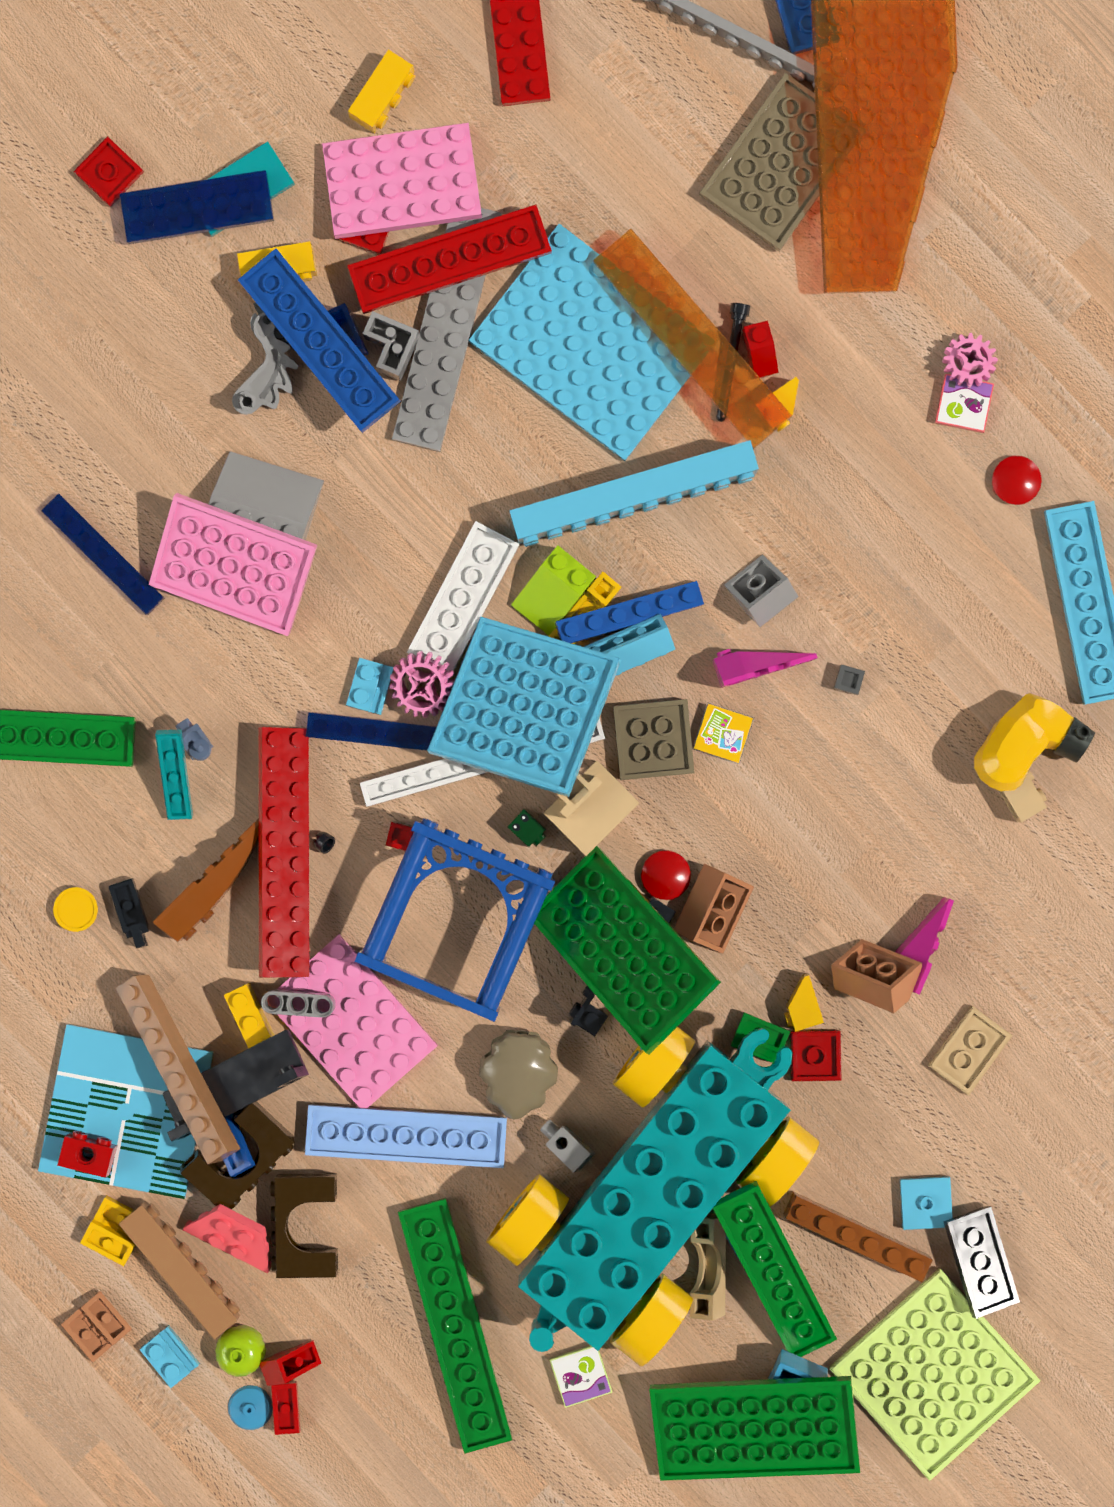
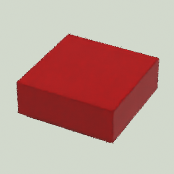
[385,822,414,851]

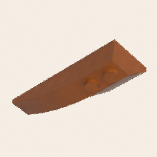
[153,818,259,942]

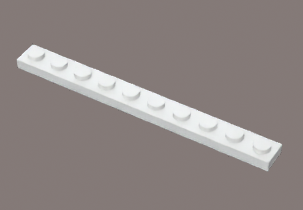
[360,719,605,807]

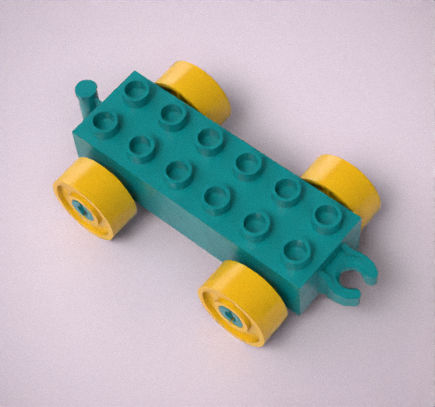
[486,1027,819,1366]

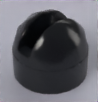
[313,832,335,854]

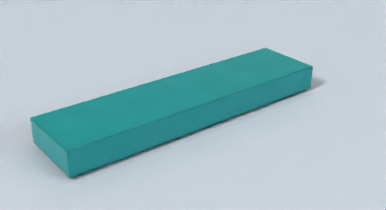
[155,729,193,820]

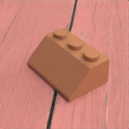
[674,863,754,954]
[831,939,922,1013]

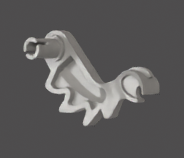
[232,313,298,415]

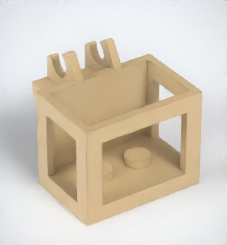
[544,761,639,856]

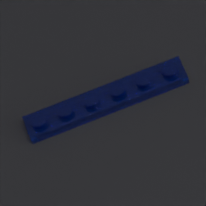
[41,493,165,616]
[306,712,436,751]

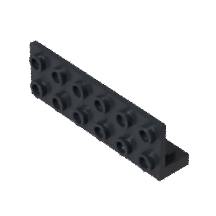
[569,896,676,1037]
[163,1030,309,1141]

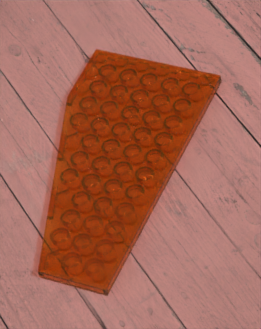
[811,0,958,294]

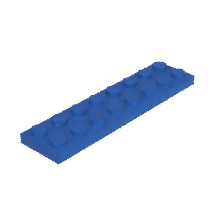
[238,248,401,433]

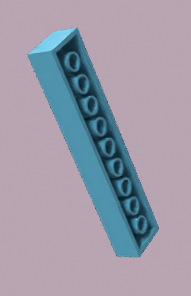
[509,440,759,547]

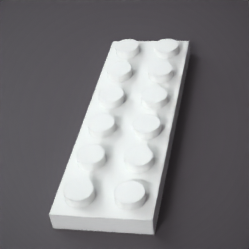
[407,521,520,671]

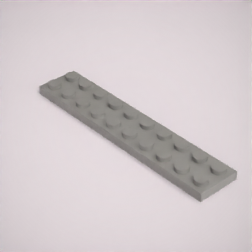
[392,208,502,452]

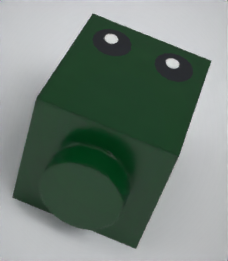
[507,809,546,847]

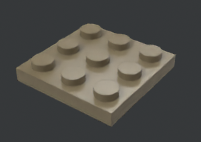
[613,699,694,780]

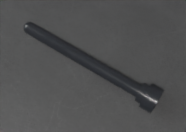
[716,303,751,422]

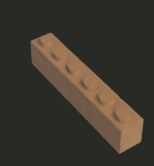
[119,1201,240,1340]

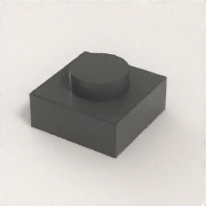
[834,664,865,695]

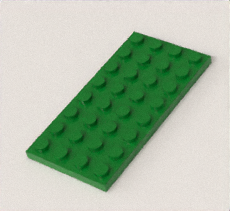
[534,846,721,1055]
[649,1376,860,1481]

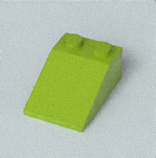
[511,545,596,636]

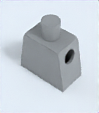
[540,1120,596,1173]

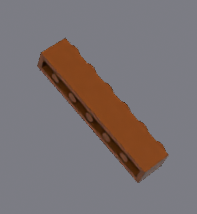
[783,1192,933,1282]

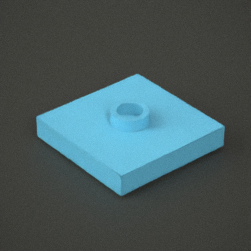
[899,1176,953,1230]

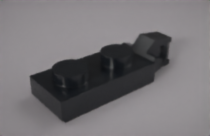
[109,878,149,949]

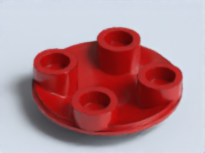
[992,456,1042,505]
[641,850,691,900]

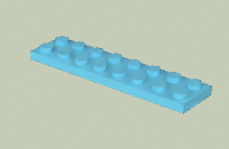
[1044,501,1114,705]

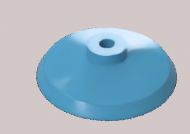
[228,1385,273,1430]

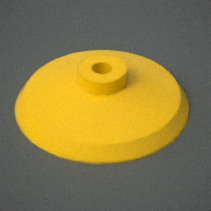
[53,887,98,932]

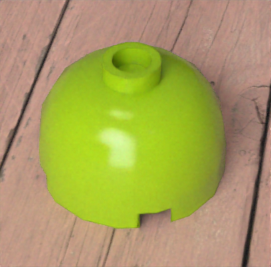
[215,1325,266,1377]

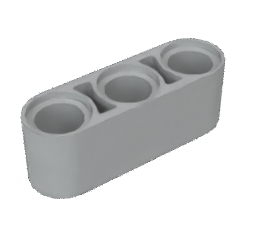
[261,989,336,1018]

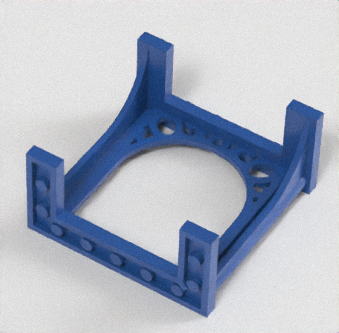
[355,818,555,1022]

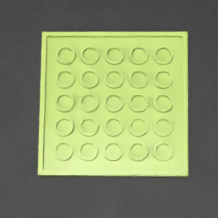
[829,1268,1040,1481]

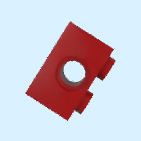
[57,1131,118,1178]

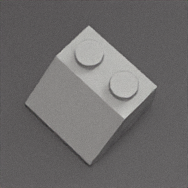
[724,554,799,627]

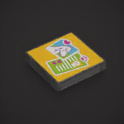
[692,702,755,765]

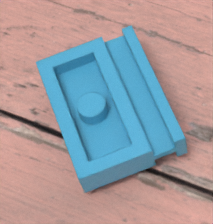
[346,658,394,715]
[140,1325,200,1388]

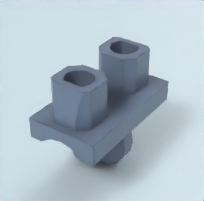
[175,718,213,761]

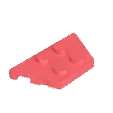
[183,1204,271,1274]

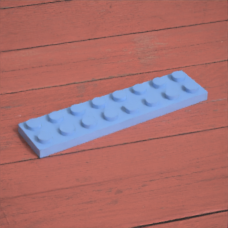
[305,1104,507,1168]

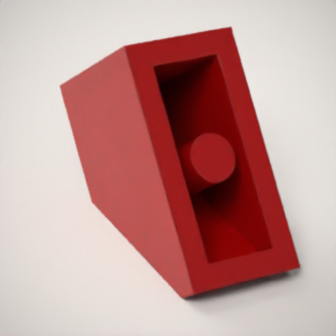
[742,320,779,379]
[260,1340,322,1386]

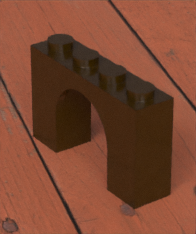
[180,1101,295,1209]
[270,1173,338,1278]

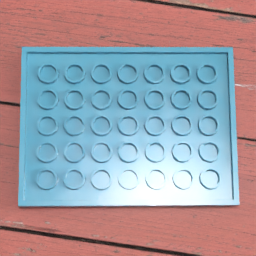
[469,224,715,461]

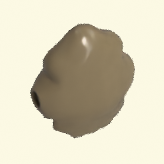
[479,1030,558,1120]

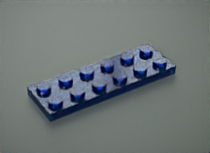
[120,170,275,244]

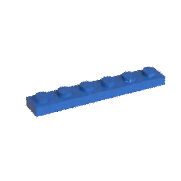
[555,581,704,644]

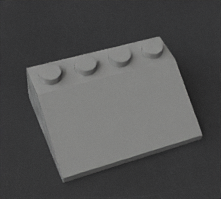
[209,451,324,540]

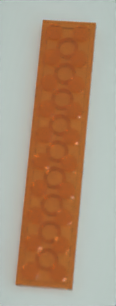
[593,229,792,449]

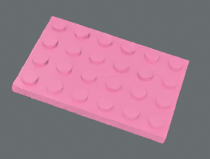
[322,123,482,239]
[149,493,317,636]
[267,934,438,1109]

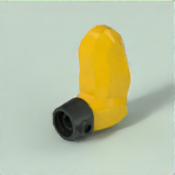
[974,693,1095,791]

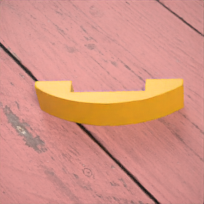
[548,571,622,644]

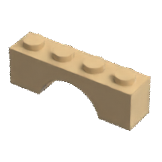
[690,1214,726,1321]

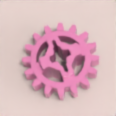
[942,333,998,388]

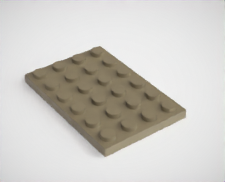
[699,73,866,252]

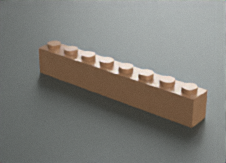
[116,975,240,1164]

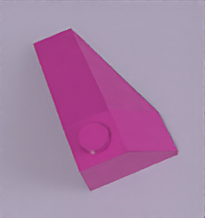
[712,649,818,688]
[895,897,954,995]

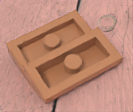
[60,1291,132,1363]

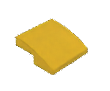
[80,1195,136,1266]

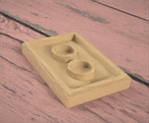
[928,1005,1013,1095]

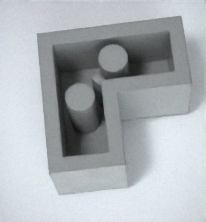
[363,311,420,381]

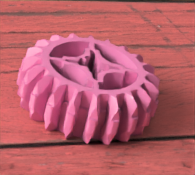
[389,651,455,718]

